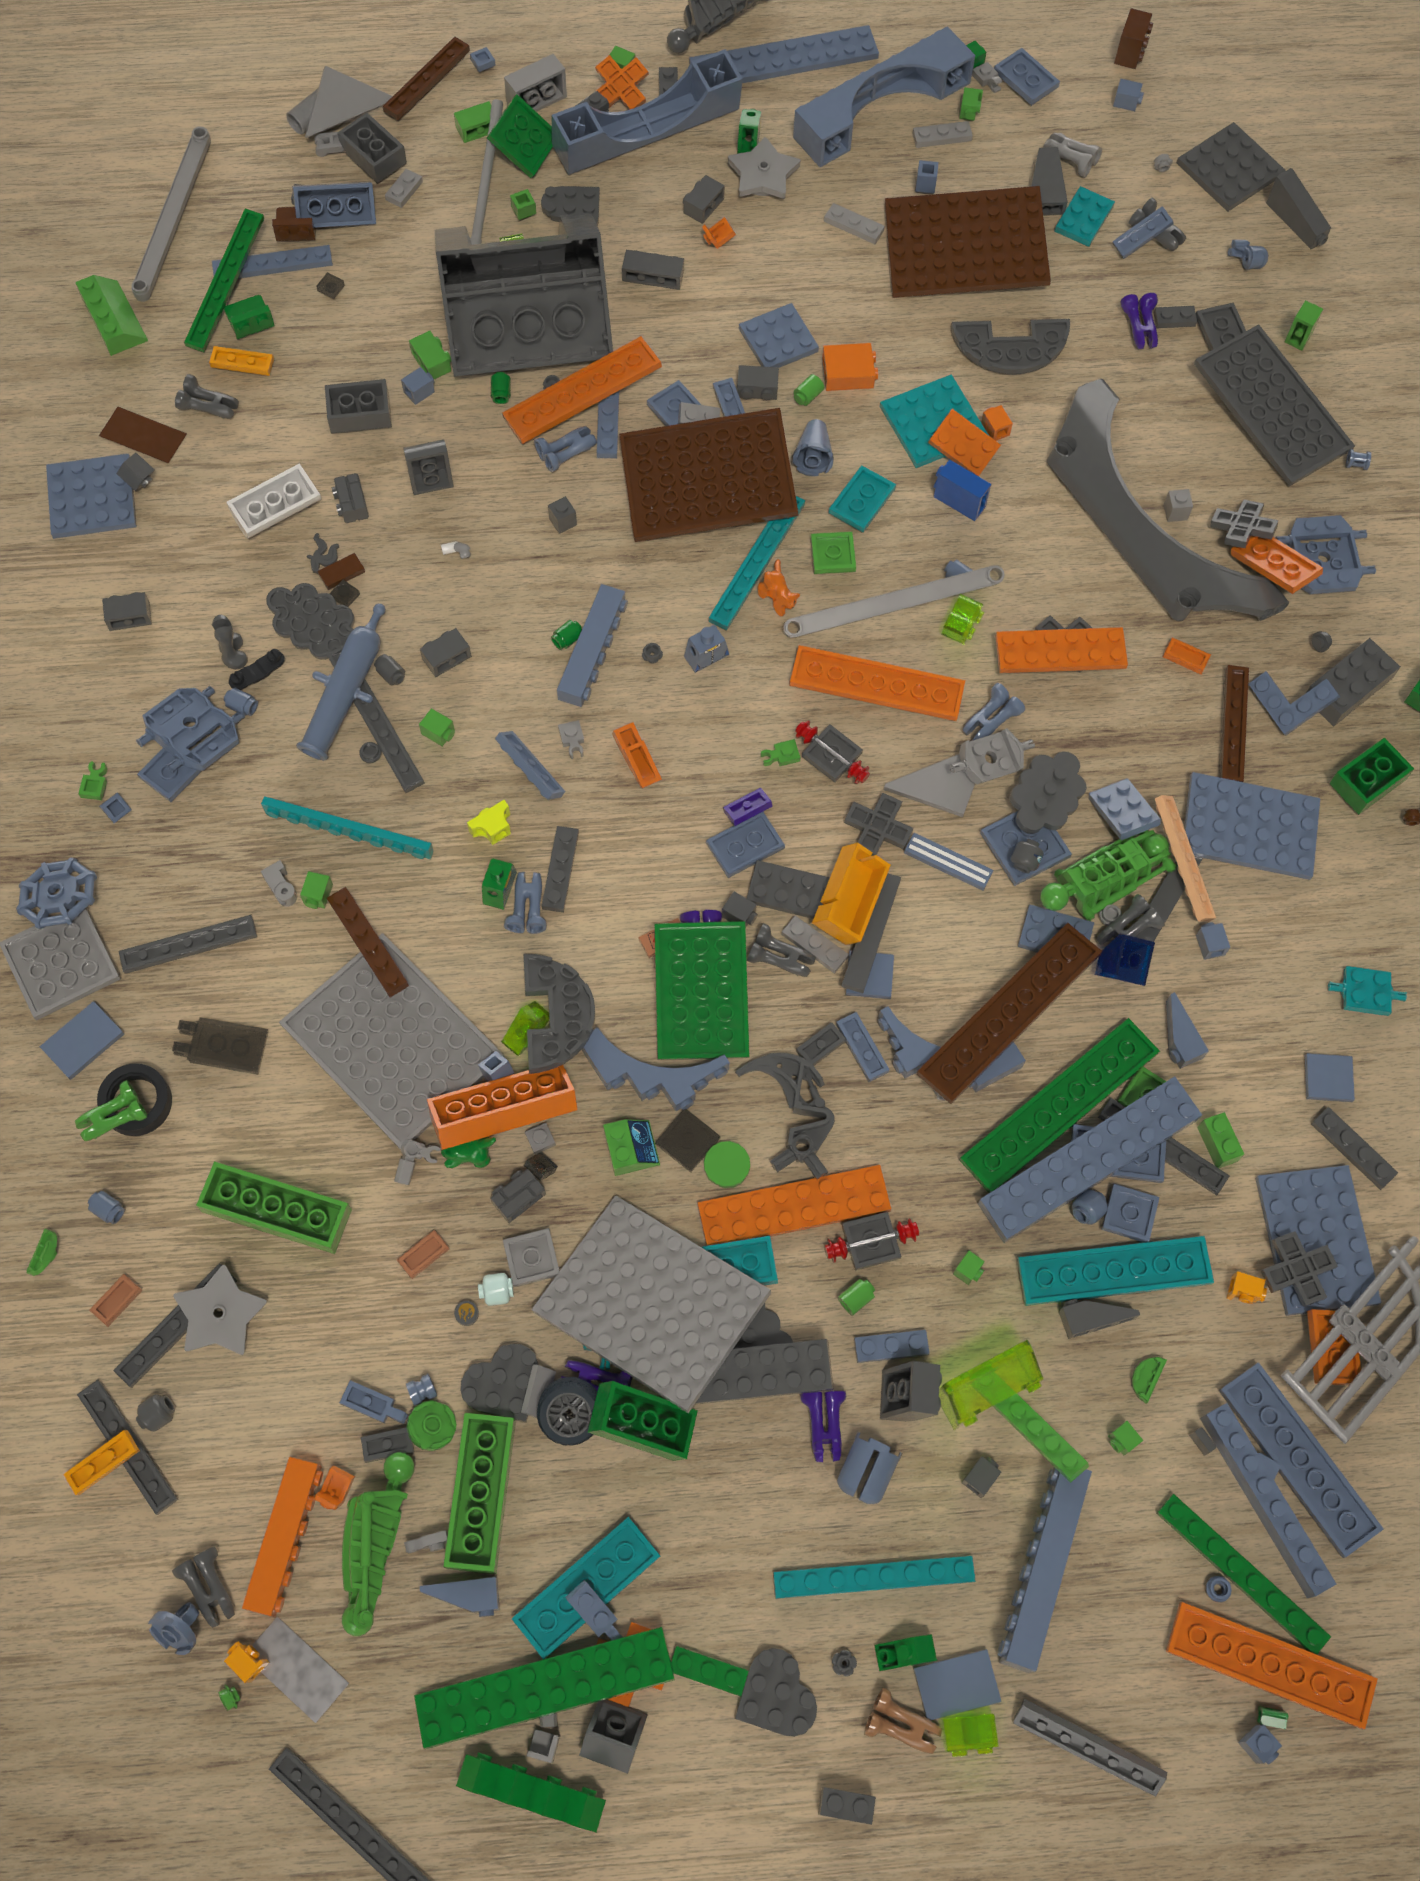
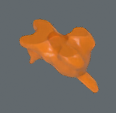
[757,559,800,616]

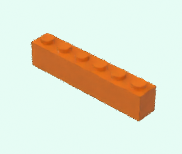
[242,1457,323,1618]

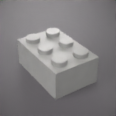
[504,54,567,112]

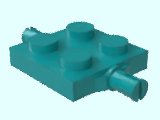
[1328,966,1407,1016]

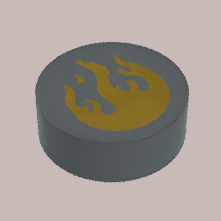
[454,1301,479,1326]

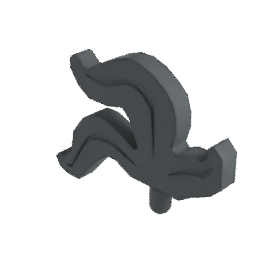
[307,533,339,574]

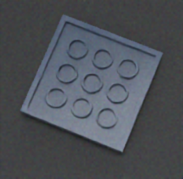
[46,453,137,539]

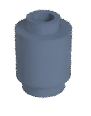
[944,559,973,578]
[224,688,258,716]
[88,1191,125,1224]

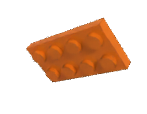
[1231,536,1323,594]

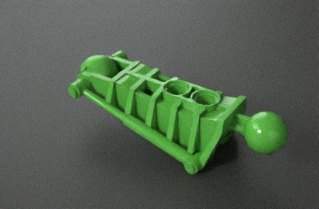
[1040,830,1177,921]
[342,1452,414,1637]

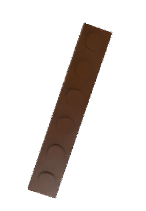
[383,37,470,120]
[1220,665,1249,782]
[327,887,409,998]

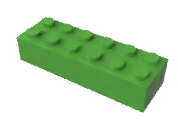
[196,1161,352,1254]
[443,1413,516,1574]

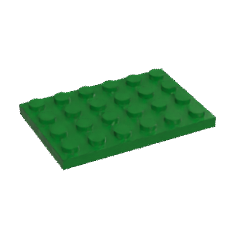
[655,921,750,1060]

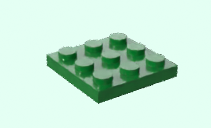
[487,94,553,178]

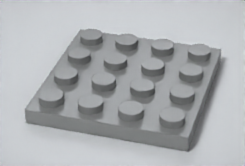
[0,908,120,1021]

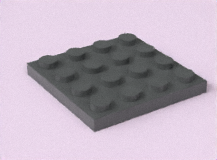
[1176,122,1286,212]

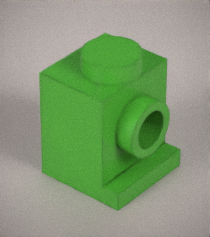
[960,87,983,121]

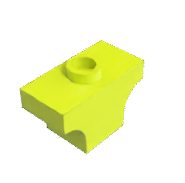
[467,800,511,845]

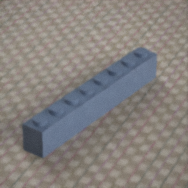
[1200,1403,1336,1598]

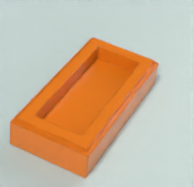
[1163,637,1211,674]

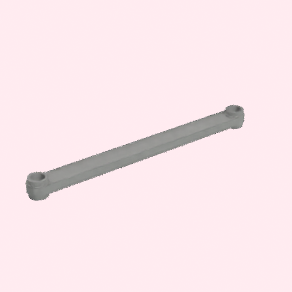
[132,126,211,302]
[783,565,1004,638]

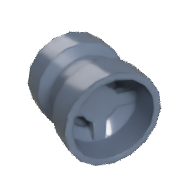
[406,1374,437,1406]

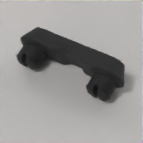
[229,649,284,690]

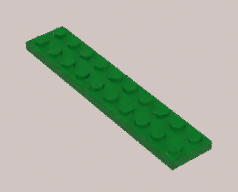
[959,1018,1160,1193]
[414,1627,675,1750]

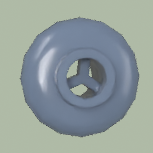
[1072,1190,1108,1225]

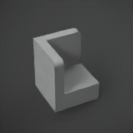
[527,1729,560,1763]

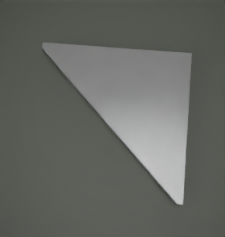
[305,66,393,138]
[884,754,986,817]

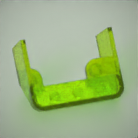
[939,1340,1044,1430]

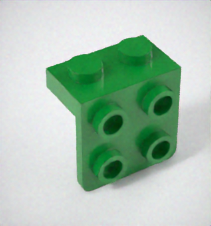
[224,295,275,339]

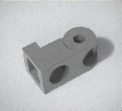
[261,860,297,907]

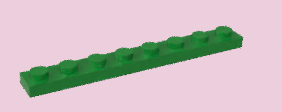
[184,208,265,352]
[1156,1494,1331,1654]

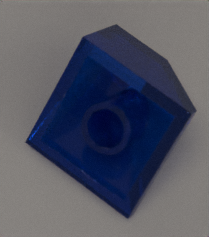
[1095,934,1155,986]

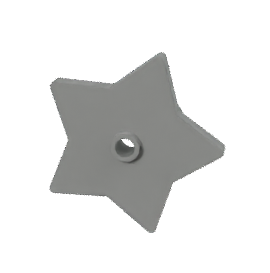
[728,137,801,199]
[173,1265,267,1355]

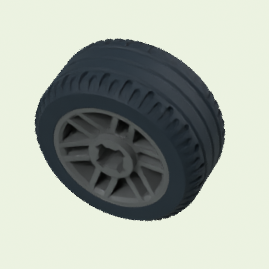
[537,1377,597,1446]

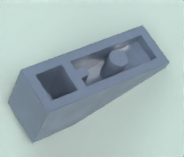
[1166,992,1209,1069]
[419,1577,500,1617]

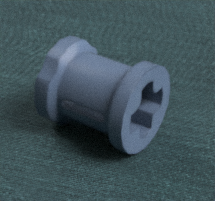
[1346,449,1371,470]

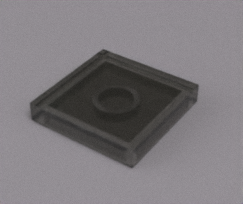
[655,1109,721,1173]

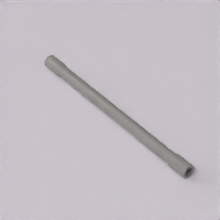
[470,99,503,245]

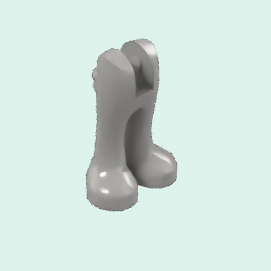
[1043,133,1102,178]

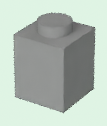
[1164,489,1193,522]

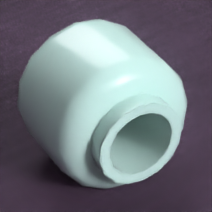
[478,1273,514,1306]

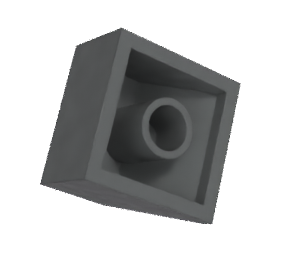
[579,1699,648,1774]

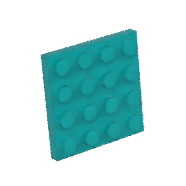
[880,374,988,468]

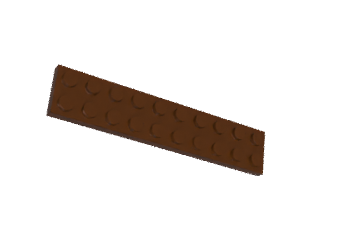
[917,923,1102,1104]

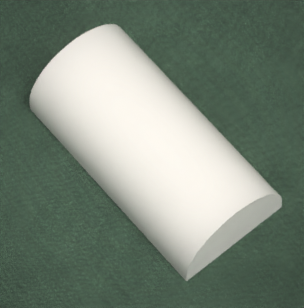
[226,464,321,539]

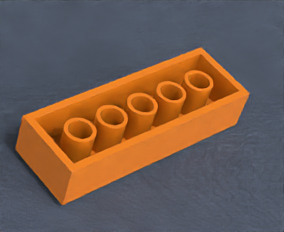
[427,1065,577,1150]

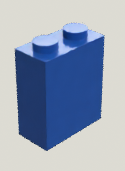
[933,459,992,521]

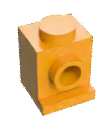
[1227,1271,1267,1304]
[224,1641,270,1683]

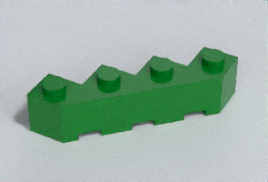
[456,1752,606,1833]

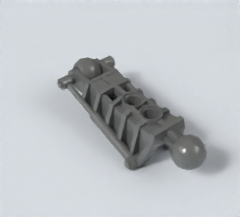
[667,0,760,54]

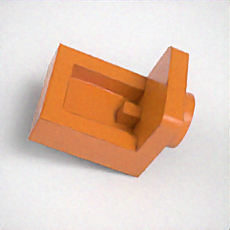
[702,217,736,249]
[314,1466,355,1510]

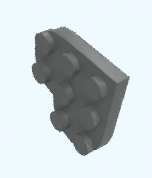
[541,186,600,226]
[460,1344,539,1423]
[735,1648,817,1737]

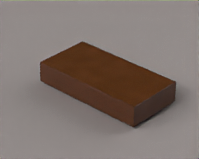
[317,553,365,590]

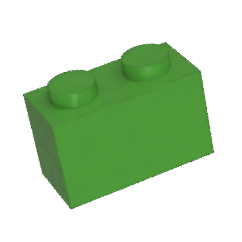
[454,101,491,143]
[1285,300,1323,351]
[409,331,452,379]
[1197,1112,1245,1168]

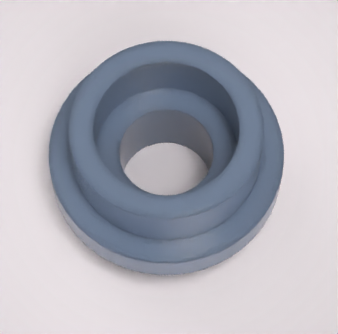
[1206,1576,1232,1602]

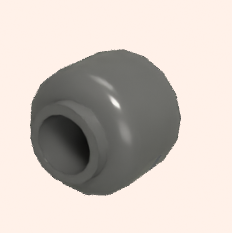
[1011,839,1044,874]
[136,1394,175,1432]

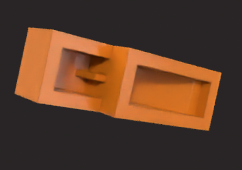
[612,722,662,789]

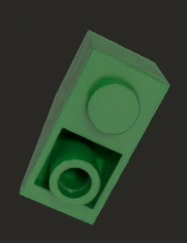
[874,1634,937,1671]

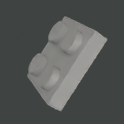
[503,1228,560,1287]

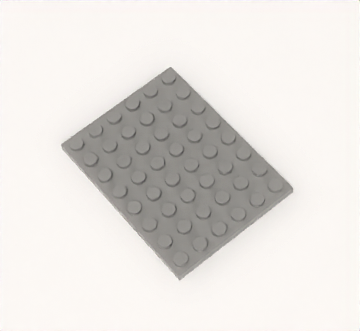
[279,933,505,1150]
[531,1196,771,1413]

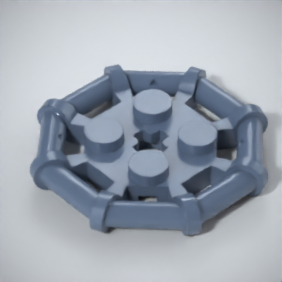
[16,858,97,929]

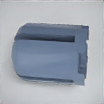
[837,1432,903,1504]

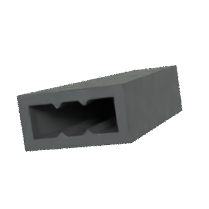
[1031,147,1068,216]
[1266,168,1331,250]

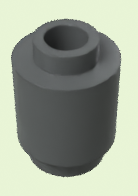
[374,654,405,685]

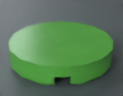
[704,1141,750,1188]
[406,1400,457,1451]

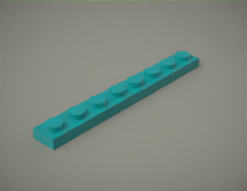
[709,496,805,630]
[261,796,434,859]
[773,1556,976,1599]

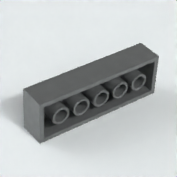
[694,1339,834,1405]

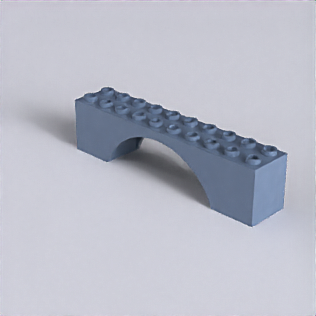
[793,26,975,167]
[552,49,743,175]

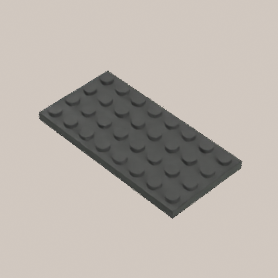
[1194,324,1355,487]

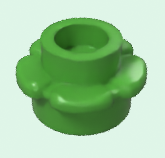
[218,1685,240,1711]

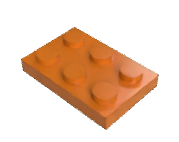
[928,409,1001,476]
[1307,1309,1361,1385]

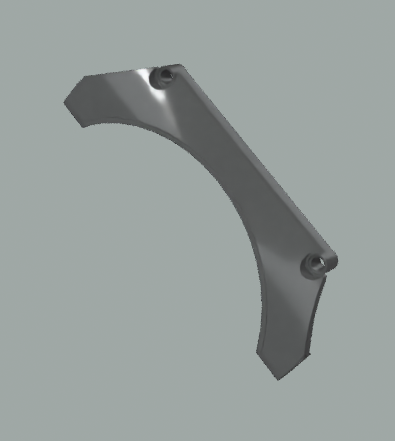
[1047,379,1289,621]

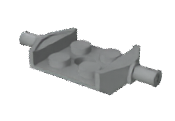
[949,728,1035,784]

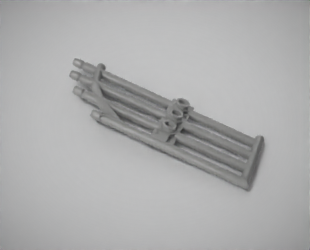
[1281,1236,1420,1444]

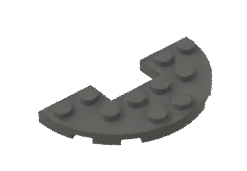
[951,319,1070,374]
[523,954,595,1074]

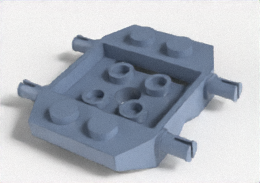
[1275,515,1376,594]
[136,686,245,773]

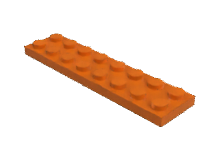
[502,336,662,444]
[789,645,966,721]
[697,1165,891,1246]
[1166,1602,1378,1730]

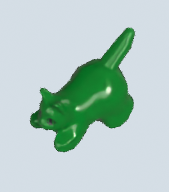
[441,1136,496,1169]

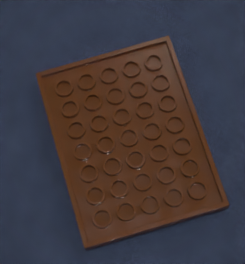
[885,186,1051,298]
[619,408,799,542]

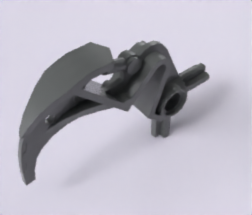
[735,1053,835,1180]

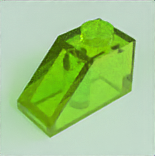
[501,1001,550,1056]

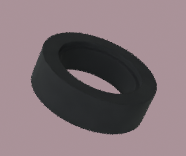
[97,1063,172,1136]

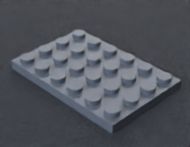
[1184,772,1320,880]
[1255,1165,1381,1316]

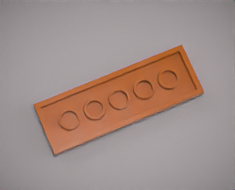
[995,627,1128,673]

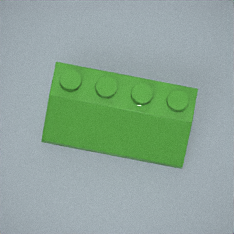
[75,275,148,356]

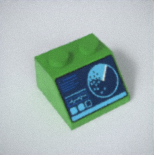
[603,1119,660,1176]

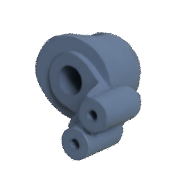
[1228,240,1269,270]

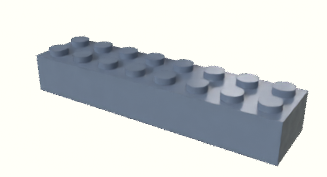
[997,1467,1092,1673]

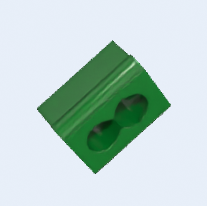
[1257,1706,1289,1729]

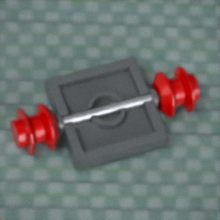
[795,720,870,784]
[824,1212,919,1271]

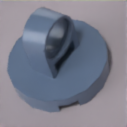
[148,1602,199,1655]

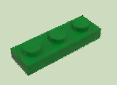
[671,1646,749,1697]

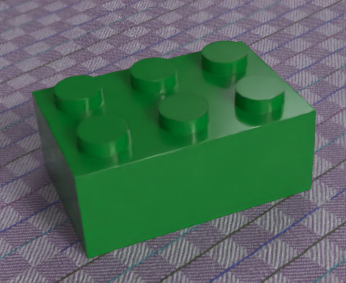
[1329,737,1414,815]

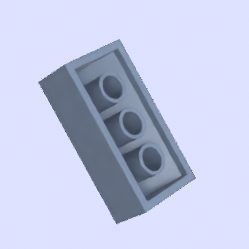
[292,182,376,227]

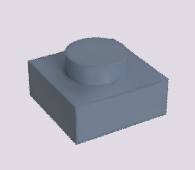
[470,47,496,72]

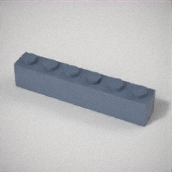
[557,584,628,707]

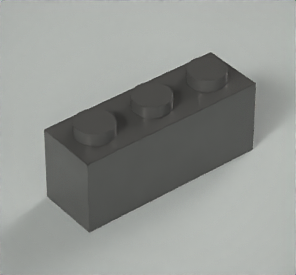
[622,249,684,290]

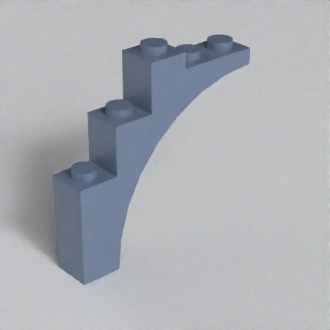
[878,1006,1026,1093]
[582,1028,730,1112]

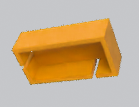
[812,842,891,945]

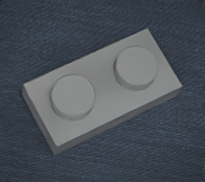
[385,169,423,208]
[678,402,720,424]

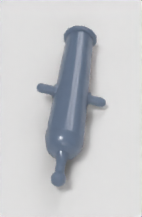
[296,603,386,761]

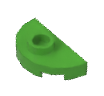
[26,1228,57,1276]
[1132,1357,1167,1404]

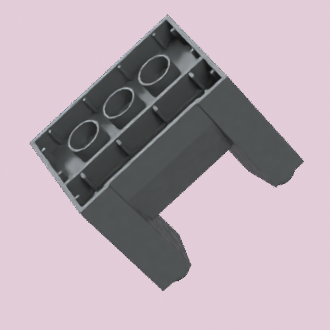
[434,212,613,377]

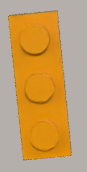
[209,346,274,376]
[63,1430,140,1495]

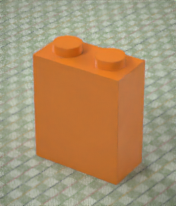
[822,343,878,391]

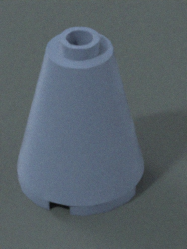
[793,419,834,476]

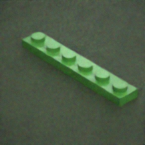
[968,1364,1089,1483]

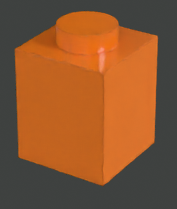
[981,405,1013,441]

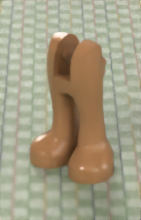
[864,1688,942,1754]

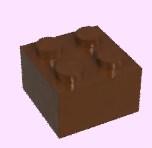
[1114,8,1154,70]

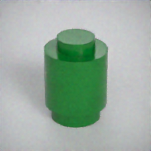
[491,372,511,404]
[551,620,582,650]

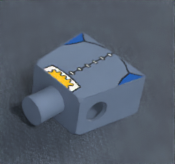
[684,625,729,673]

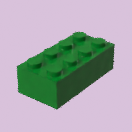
[588,1381,698,1461]

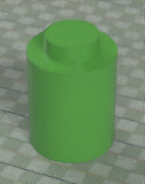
[794,374,824,406]
[837,1279,875,1316]

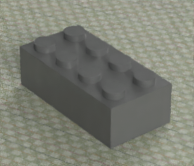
[1306,638,1401,727]

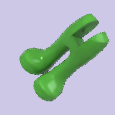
[75,1080,147,1141]

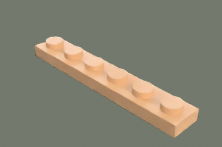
[1155,795,1216,922]

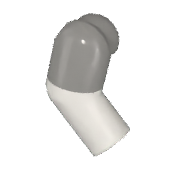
[441,541,471,559]

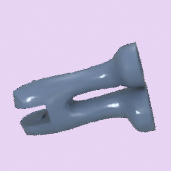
[534,426,597,472]
[963,683,1025,740]
[504,872,547,934]

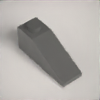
[1059,1299,1140,1339]

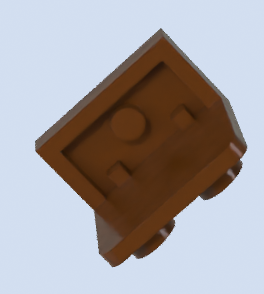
[272,207,316,241]

